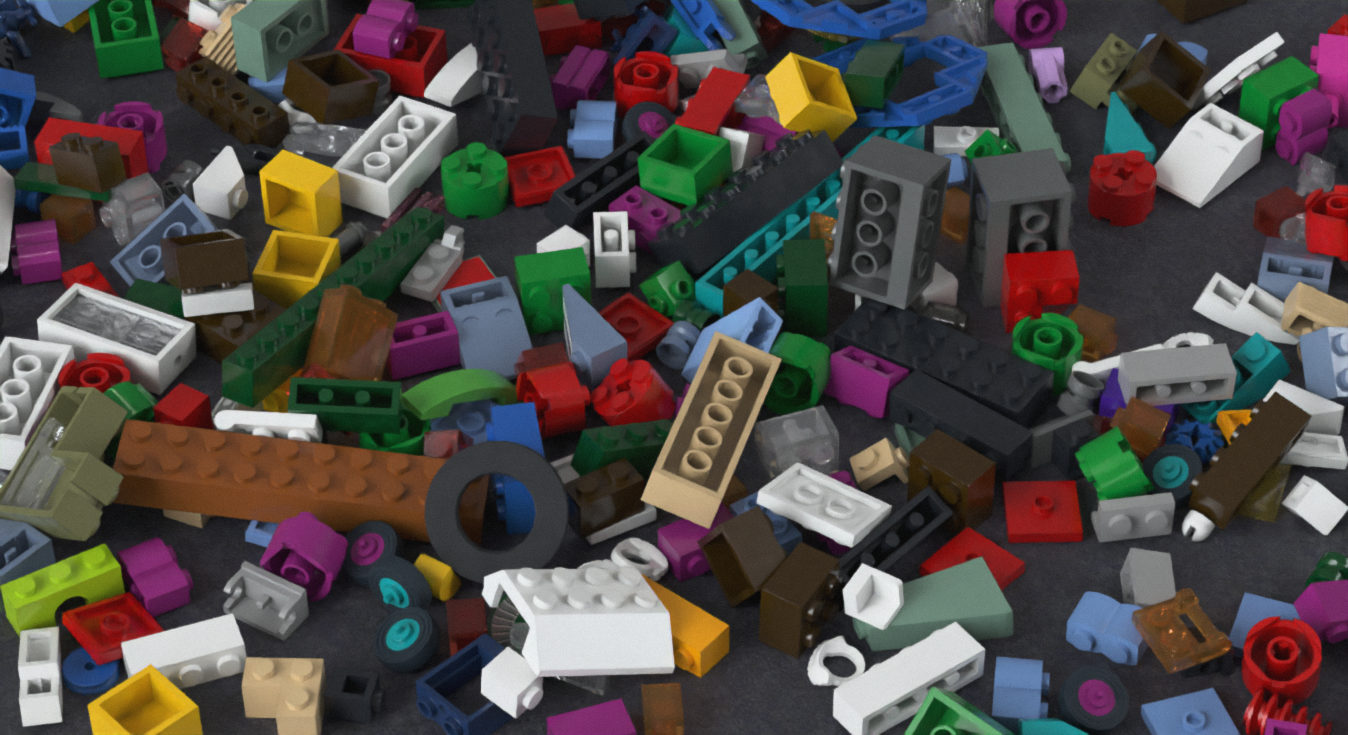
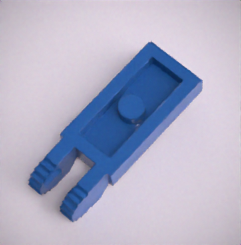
[670,0,736,51]

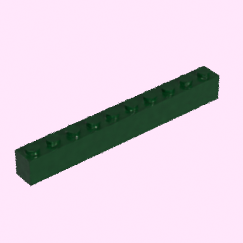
[222,207,445,408]

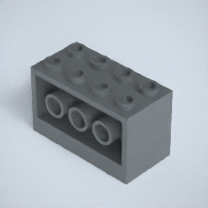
[827,135,952,310]
[966,148,1076,308]

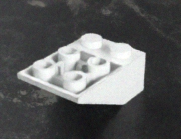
[1154,103,1264,208]

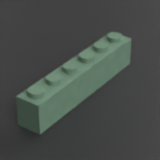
[977,42,1071,174]

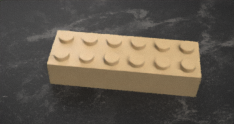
[641,331,781,529]

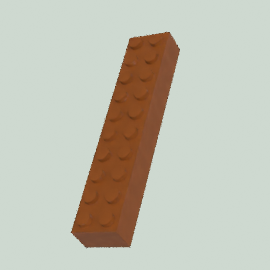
[112,419,490,546]

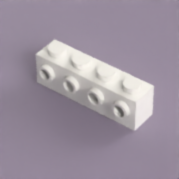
[833,622,985,735]

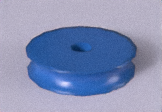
[61,647,120,695]

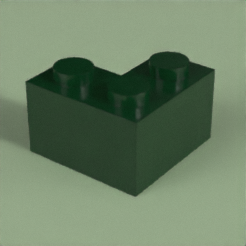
[776,239,828,337]

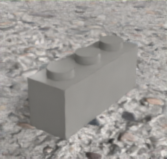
[1117,343,1237,409]

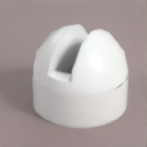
[1182,510,1215,542]

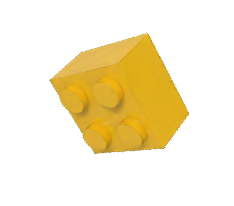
[765,52,857,142]
[259,149,343,237]
[252,230,341,309]
[87,664,203,735]

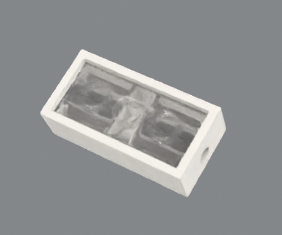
[37,283,197,395]

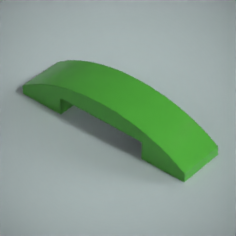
[402,368,524,420]

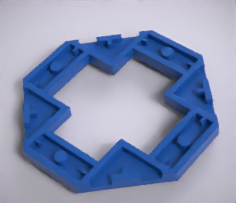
[751,0,927,40]
[812,35,988,128]

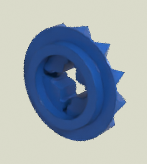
[1165,419,1224,464]

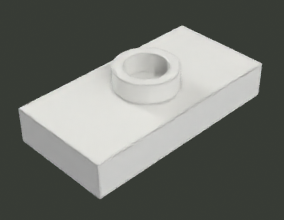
[933,126,999,157]
[1280,432,1348,470]

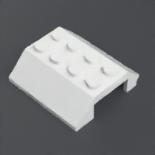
[482,567,675,677]

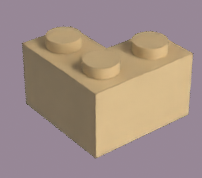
[241,657,327,735]

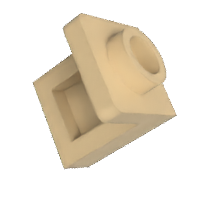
[849,438,909,491]

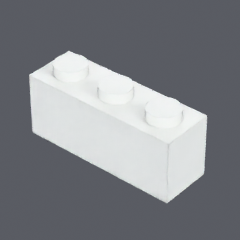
[121,613,246,689]

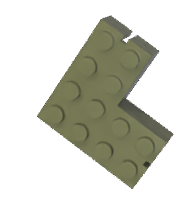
[0,386,128,541]

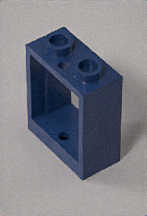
[416,633,514,735]

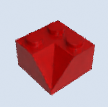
[1000,250,1080,333]

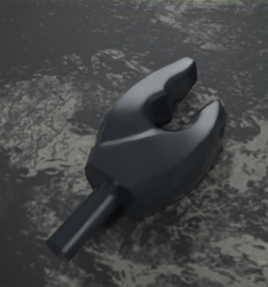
[211,144,279,175]

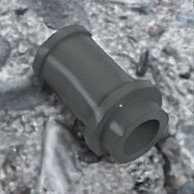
[334,221,369,258]

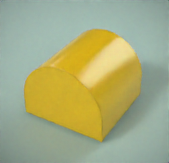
[414,554,461,601]

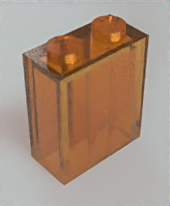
[303,285,398,381]

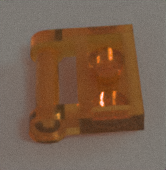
[1132,588,1232,674]

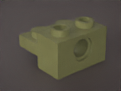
[1069,33,1138,115]

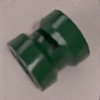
[672,299,721,333]
[1306,552,1348,589]

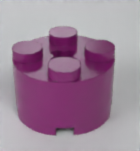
[993,0,1067,49]
[97,101,167,174]
[260,512,348,602]

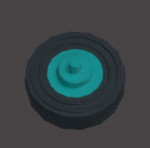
[1142,444,1206,508]
[368,555,432,613]
[373,607,441,673]

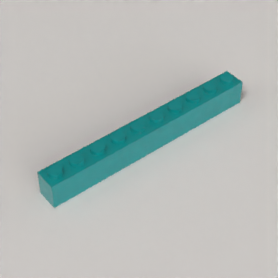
[695,125,925,319]

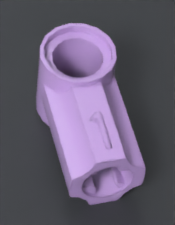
[1028,47,1068,103]

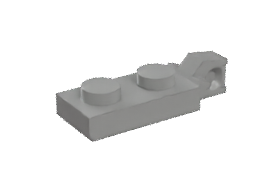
[400,225,465,302]

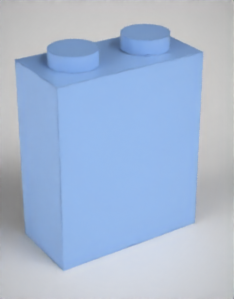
[681,297,783,384]

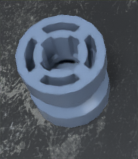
[656,321,701,369]

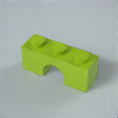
[0,543,125,637]

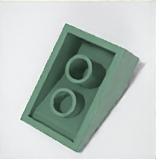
[231,0,329,83]

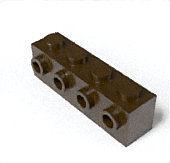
[176,57,290,149]
[1188,391,1312,530]

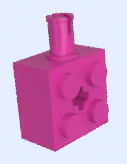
[1309,33,1348,128]

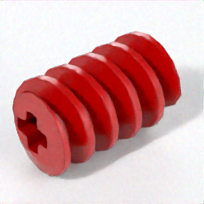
[1243,687,1333,735]

